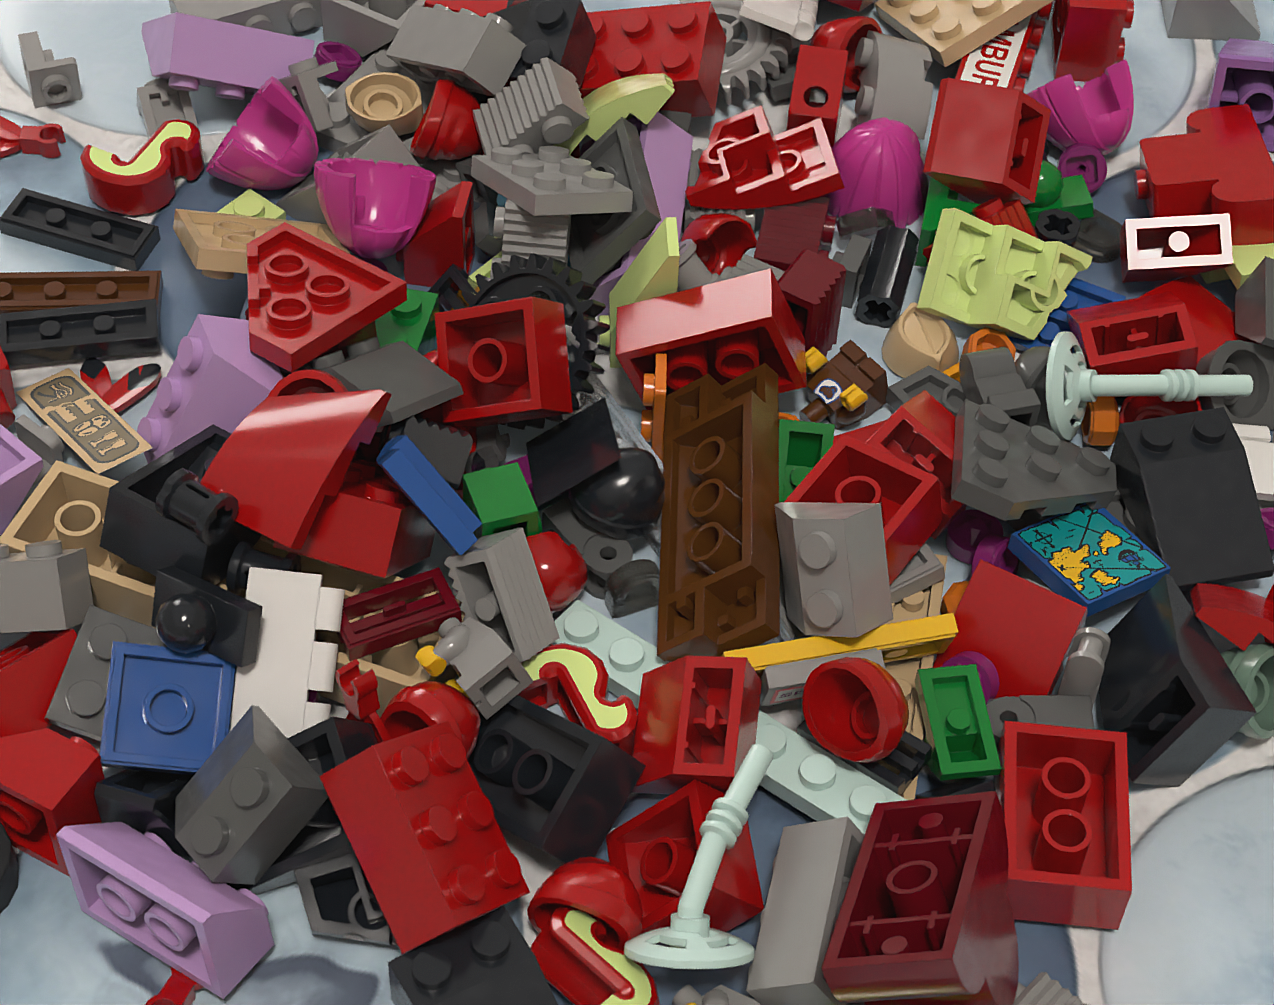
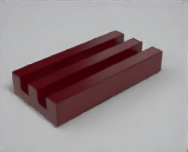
[337,567,462,661]

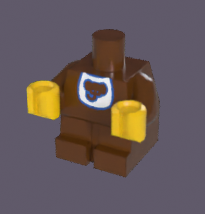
[799,339,888,430]

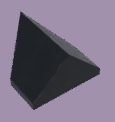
[94,769,194,863]

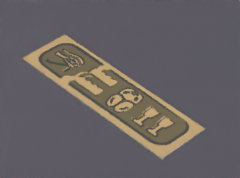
[16,368,153,474]

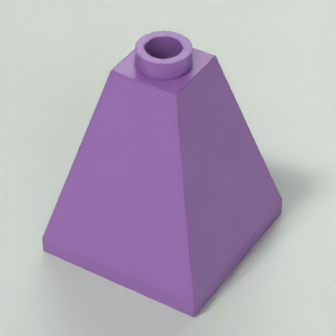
[1207,38,1274,152]

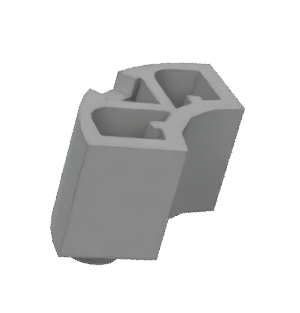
[855,30,933,140]

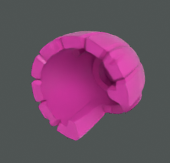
[1027,59,1134,155]
[206,76,318,190]
[821,118,929,233]
[314,158,436,259]

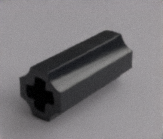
[855,224,919,328]

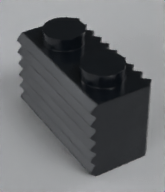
[378,414,473,490]

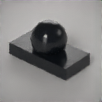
[151,566,263,668]

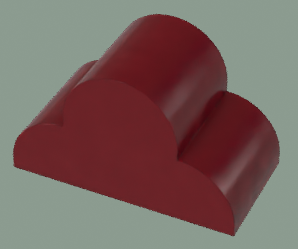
[821,791,1019,1005]

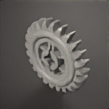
[668,0,792,105]

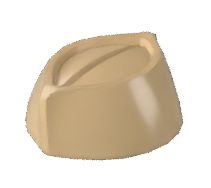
[345,72,424,136]
[882,303,959,378]

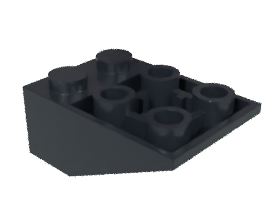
[1098,574,1257,787]

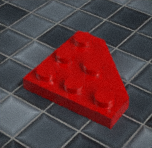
[247,222,407,373]

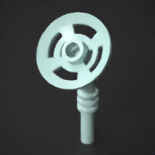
[1046,331,1253,440]
[624,744,774,969]

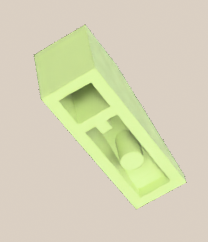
[598,217,680,368]

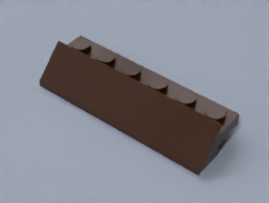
[657,363,780,662]

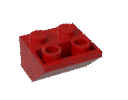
[923,78,1051,205]
[1067,292,1198,398]
[865,390,968,540]
[631,656,762,794]

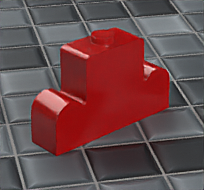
[1134,104,1274,246]

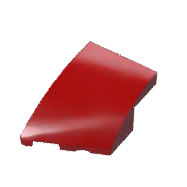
[685,105,845,210]
[200,389,392,550]

